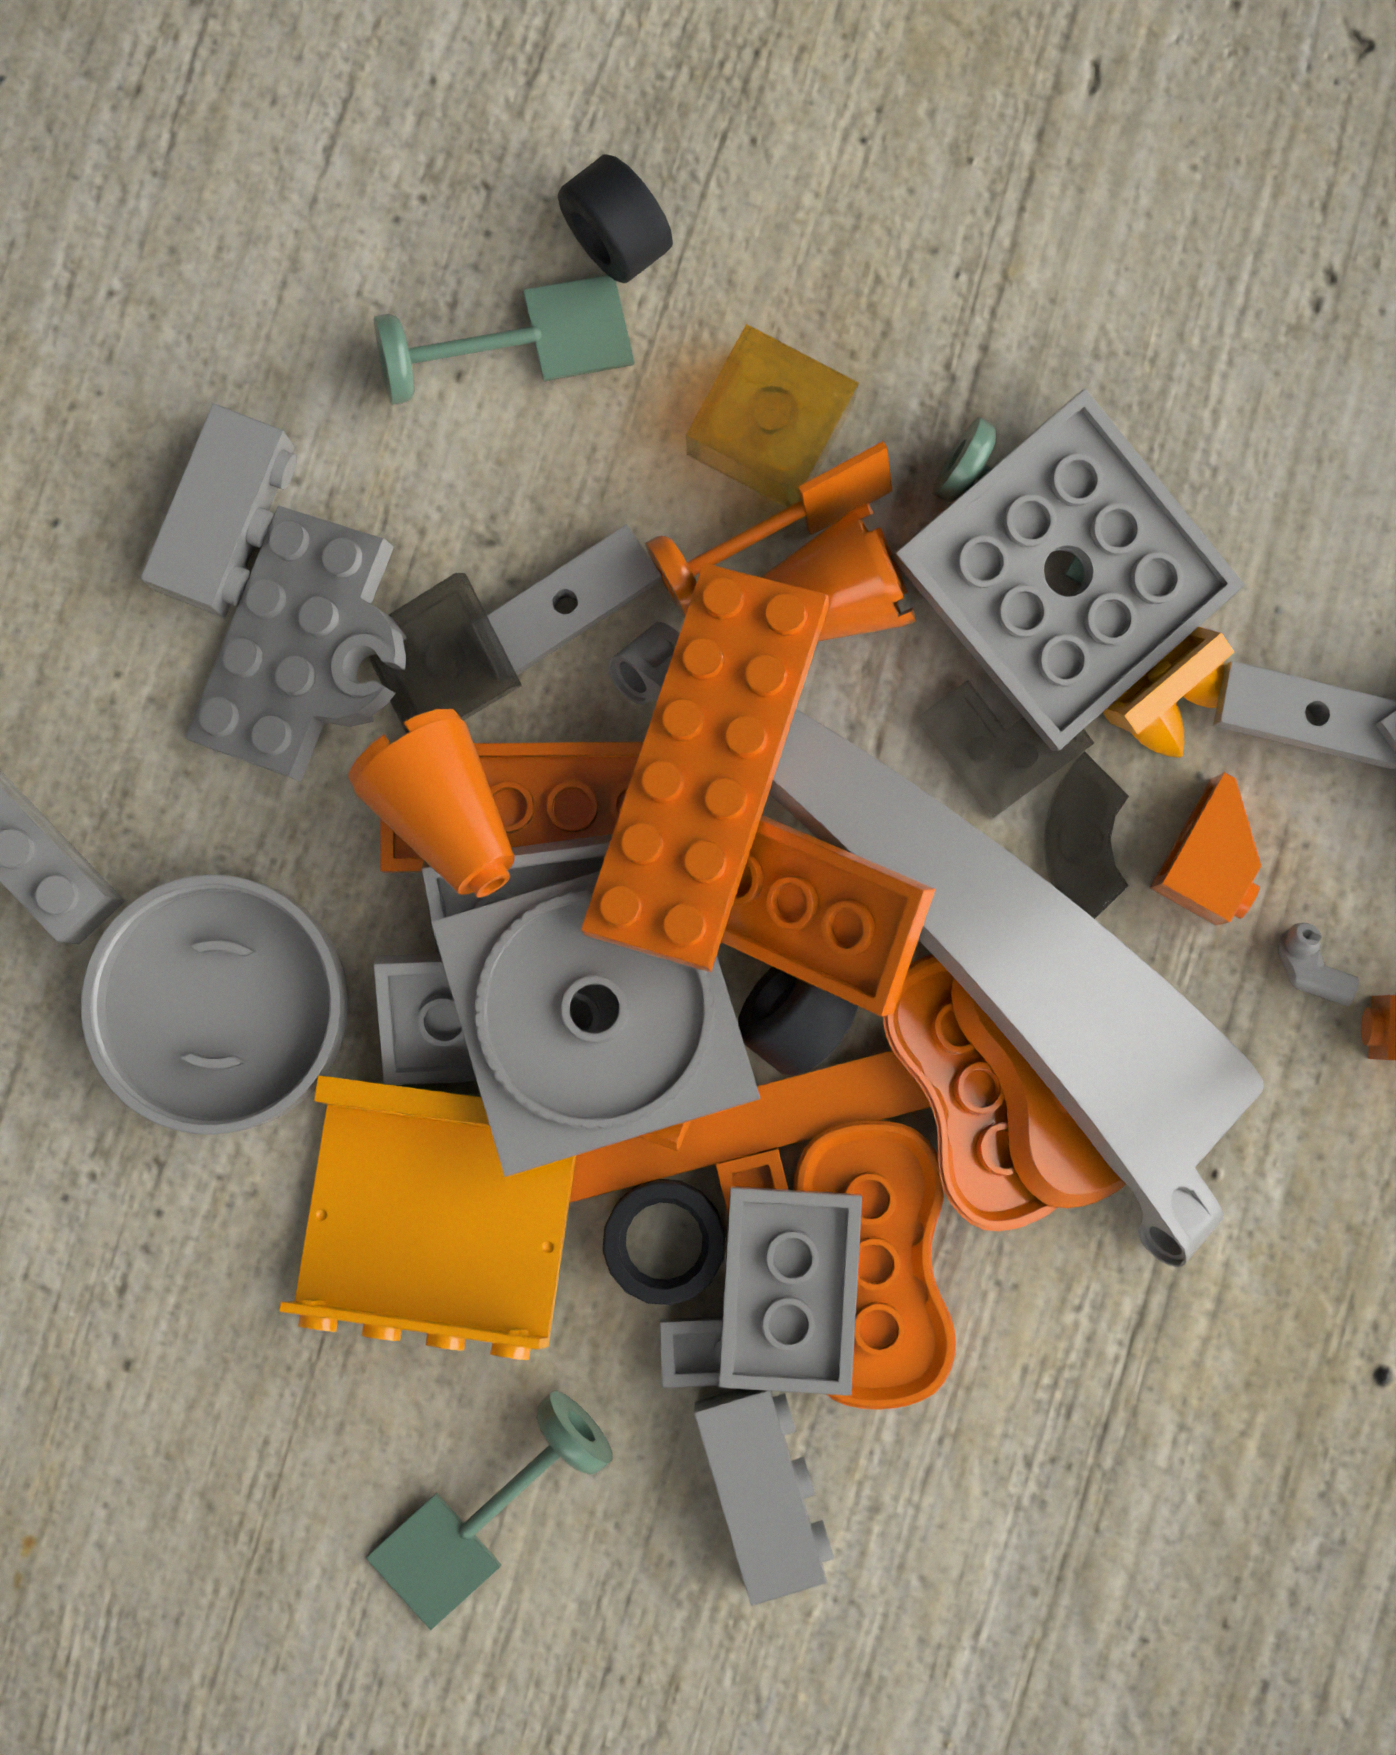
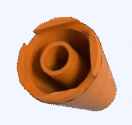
[761,502,916,642]
[348,709,515,898]

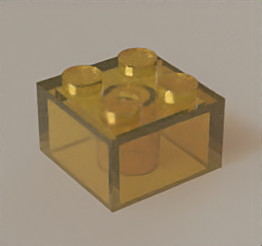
[686,324,859,508]

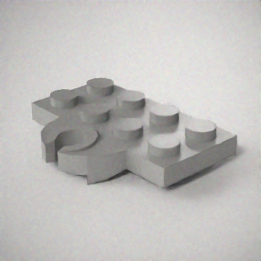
[185,505,407,782]

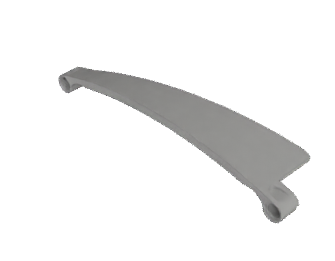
[608,622,1264,1267]

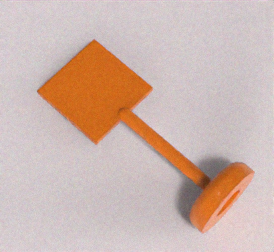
[645,441,893,619]

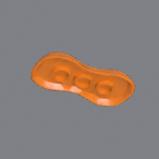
[883,954,1057,1231]
[951,977,1126,1208]
[793,1120,956,1410]

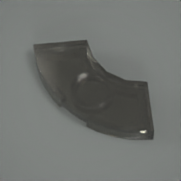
[1044,751,1129,919]

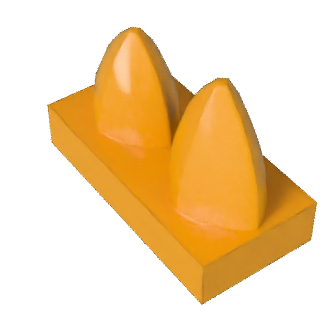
[1102,627,1234,758]

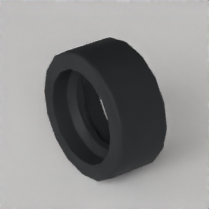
[602,1179,725,1305]

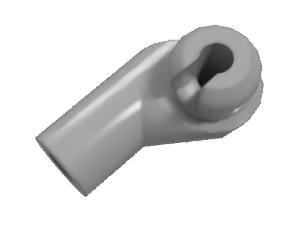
[1278,923,1359,1006]

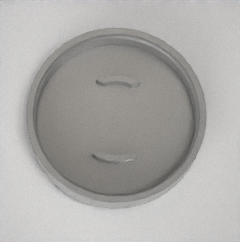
[81,875,348,1134]

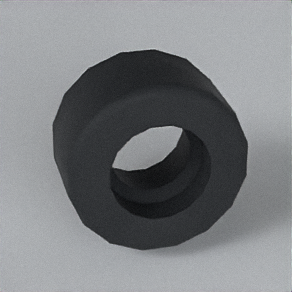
[557,154,673,284]
[738,966,858,1076]

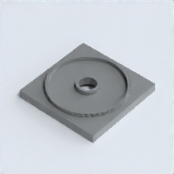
[890,389,1245,751]
[431,871,760,1177]

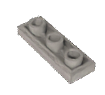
[468,524,662,684]
[1213,661,1396,770]

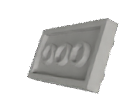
[374,953,619,1085]

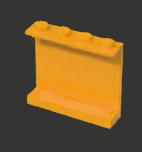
[279,1075,576,1360]

